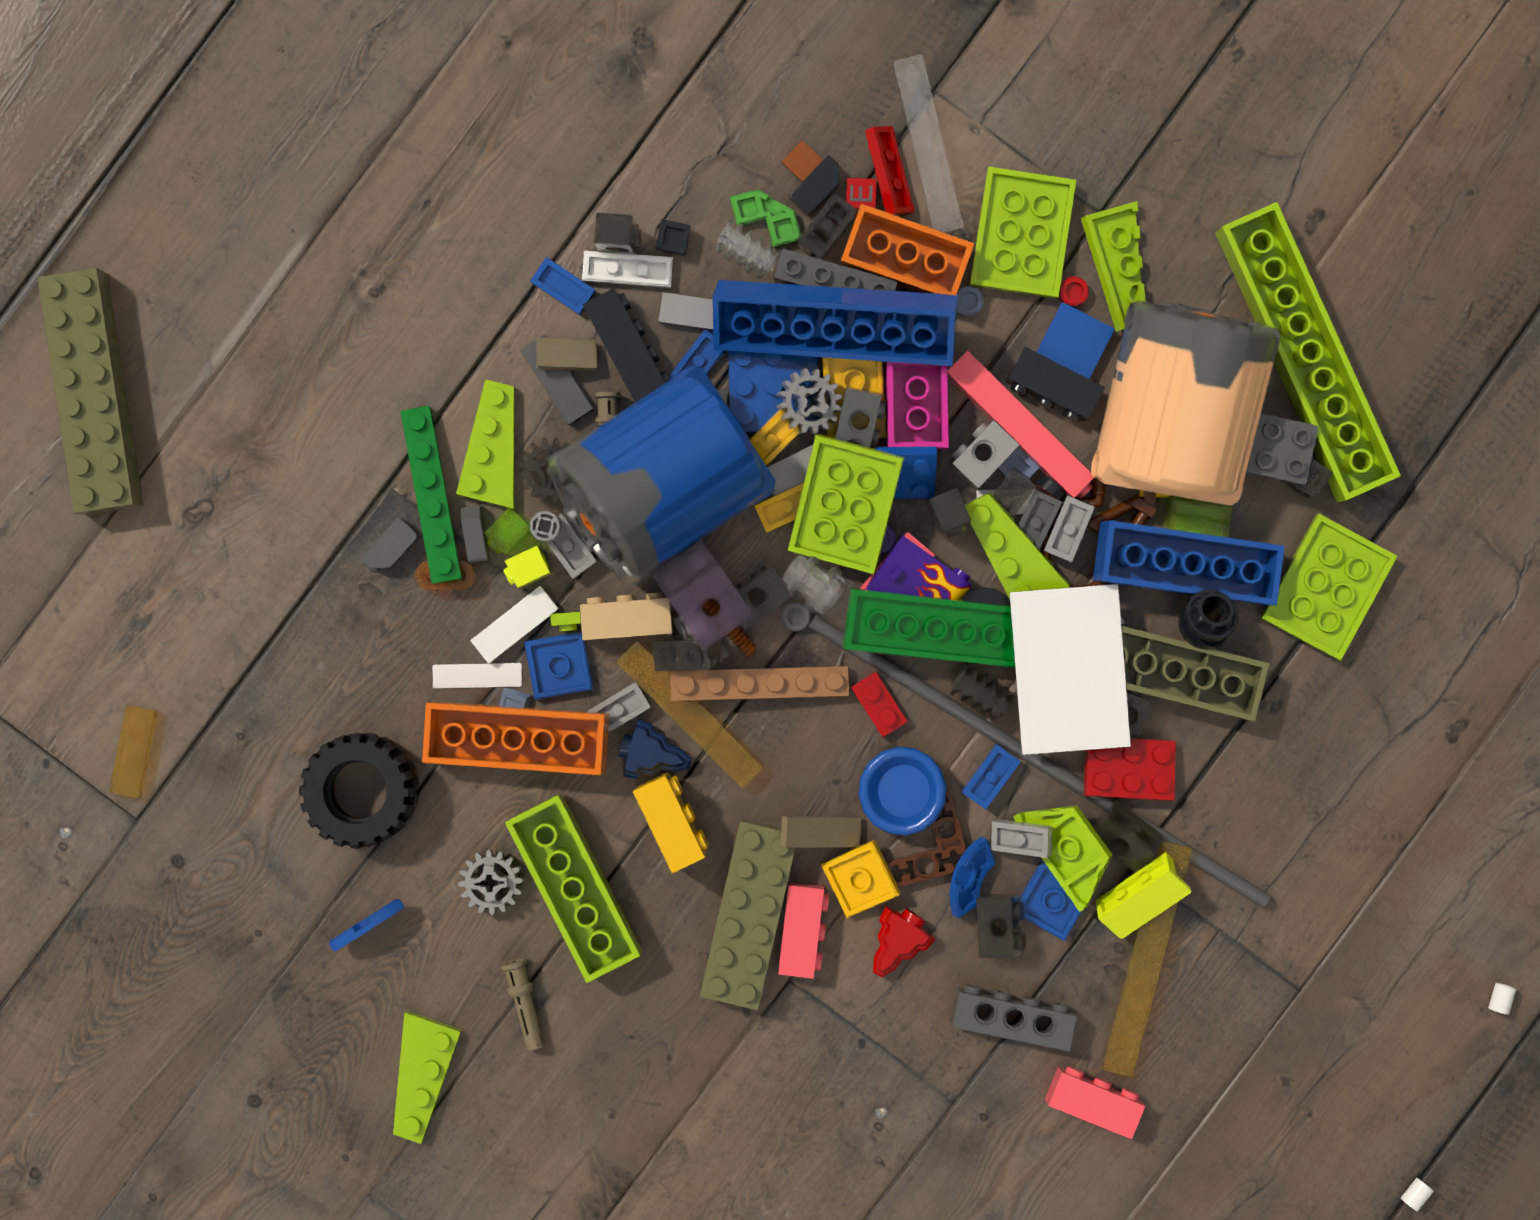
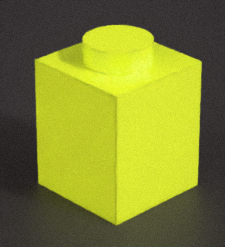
[503,546,553,588]

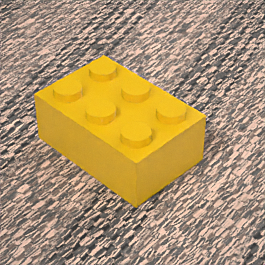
[633,772,709,873]

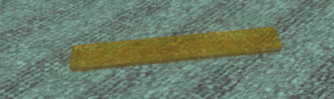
[1102,840,1192,1077]

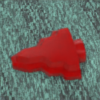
[873,906,936,978]

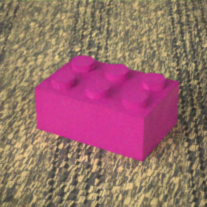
[885,362,949,450]

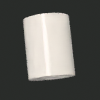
[1488,982,1517,1015]
[1401,1177,1434,1212]

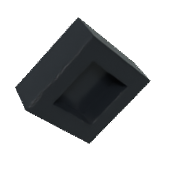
[655,219,691,256]

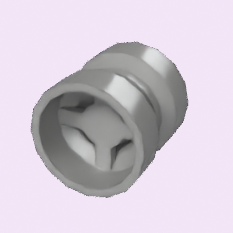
[530,511,562,542]

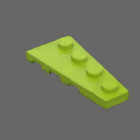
[1081,201,1146,332]
[456,379,515,509]
[962,492,1070,599]
[393,1010,462,1144]

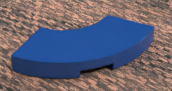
[949,836,996,918]
[329,899,405,952]

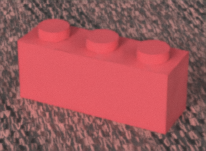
[778,882,829,979]
[1045,1066,1145,1140]

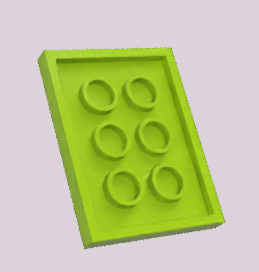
[969,166,1077,299]
[788,434,905,574]
[1260,514,1397,661]

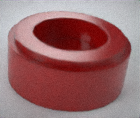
[1059,276,1089,307]

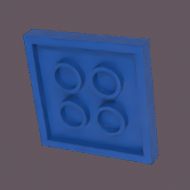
[728,351,819,433]

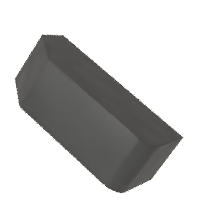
[461,505,491,564]
[360,517,420,569]

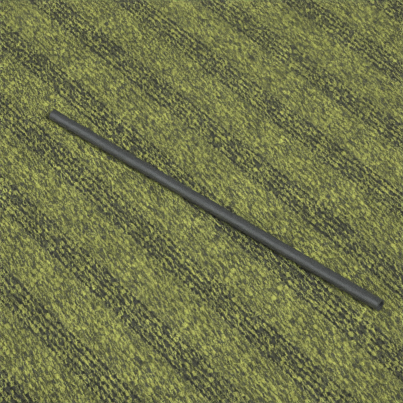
[809,615,1271,908]

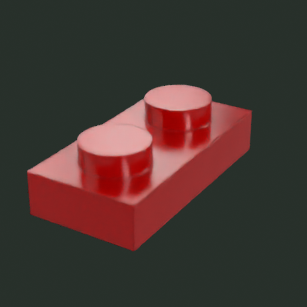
[851,671,908,737]

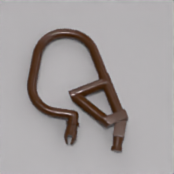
[1041,478,1157,588]

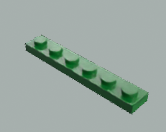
[400,405,463,585]

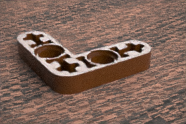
[887,790,966,887]

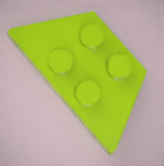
[1013,805,1112,912]

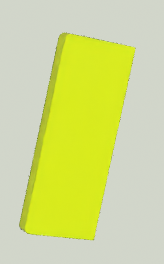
[1095,852,1191,939]

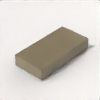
[536,338,597,371]

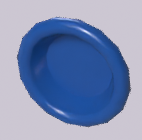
[858,746,947,836]

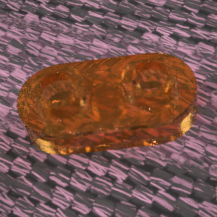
[415,560,476,591]

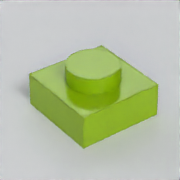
[550,612,581,631]

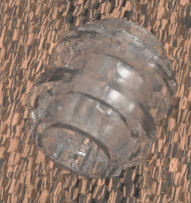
[782,554,846,614]

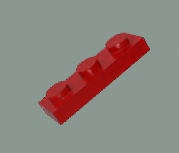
[865,126,915,216]

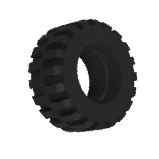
[299,733,419,849]

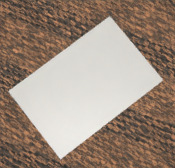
[1010,584,1131,755]

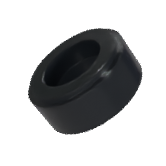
[1035,476,1065,500]

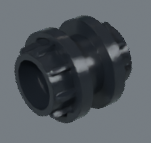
[1178,589,1239,650]

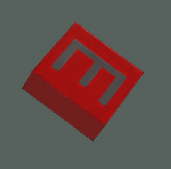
[846,178,876,210]

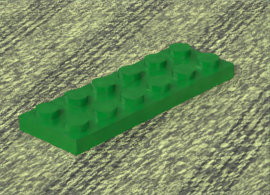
[842,588,1015,667]

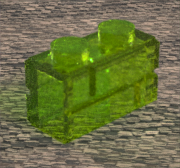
[1164,496,1232,538]

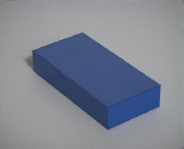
[530,257,596,316]

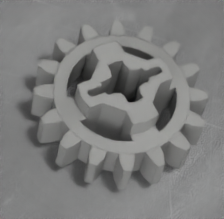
[776,369,842,434]
[458,849,524,915]

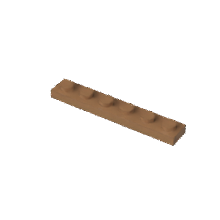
[670,666,849,702]

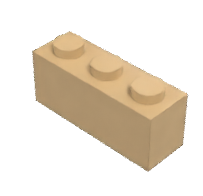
[580,592,673,640]

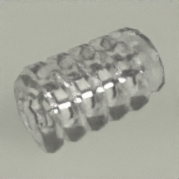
[715,218,782,280]

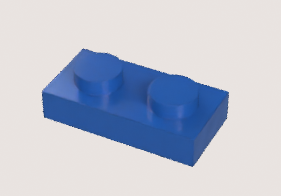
[961,744,1021,810]

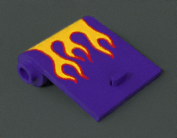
[865,535,972,600]

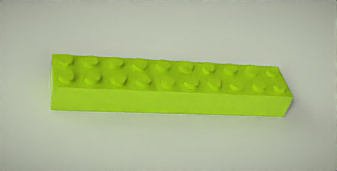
[1215,202,1401,502]

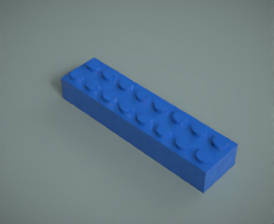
[713,280,958,366]

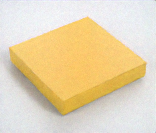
[821,840,901,918]

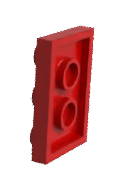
[1084,738,1176,801]

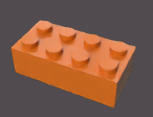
[840,204,975,295]

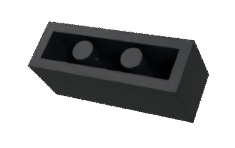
[1006,347,1105,423]

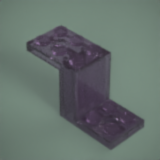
[651,540,754,650]

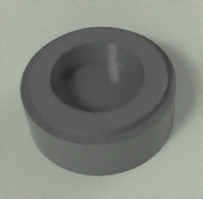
[781,602,811,631]

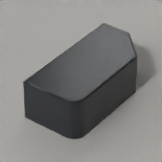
[789,155,839,216]

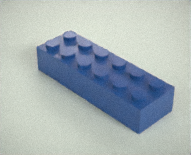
[1093,521,1285,606]

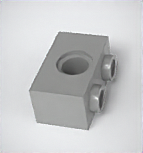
[950,420,1020,490]

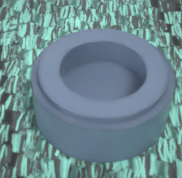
[956,286,984,317]

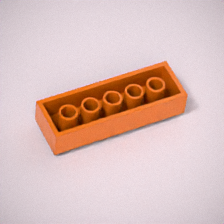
[422,701,610,775]

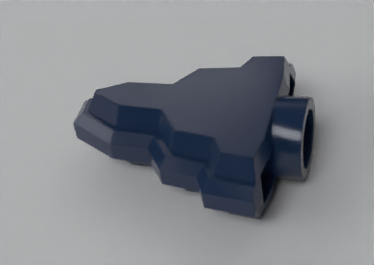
[619,719,692,779]

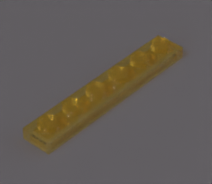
[616,641,763,788]

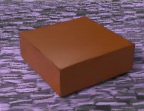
[781,140,823,183]

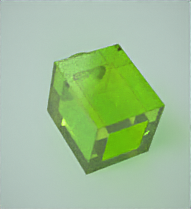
[484,507,531,555]

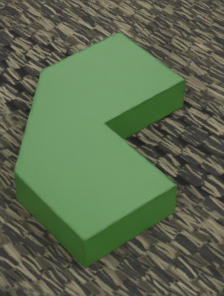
[730,189,802,248]

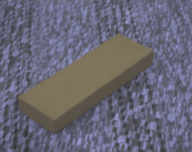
[780,816,861,848]

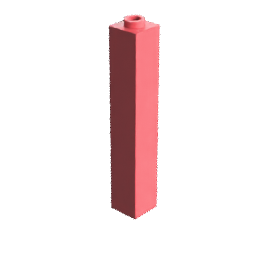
[947,351,1093,499]

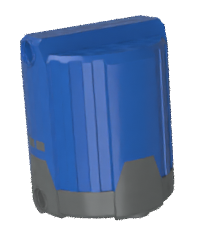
[546,364,776,588]

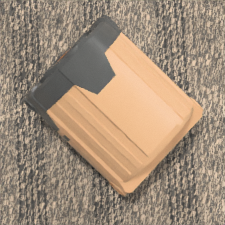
[1091,300,1280,506]

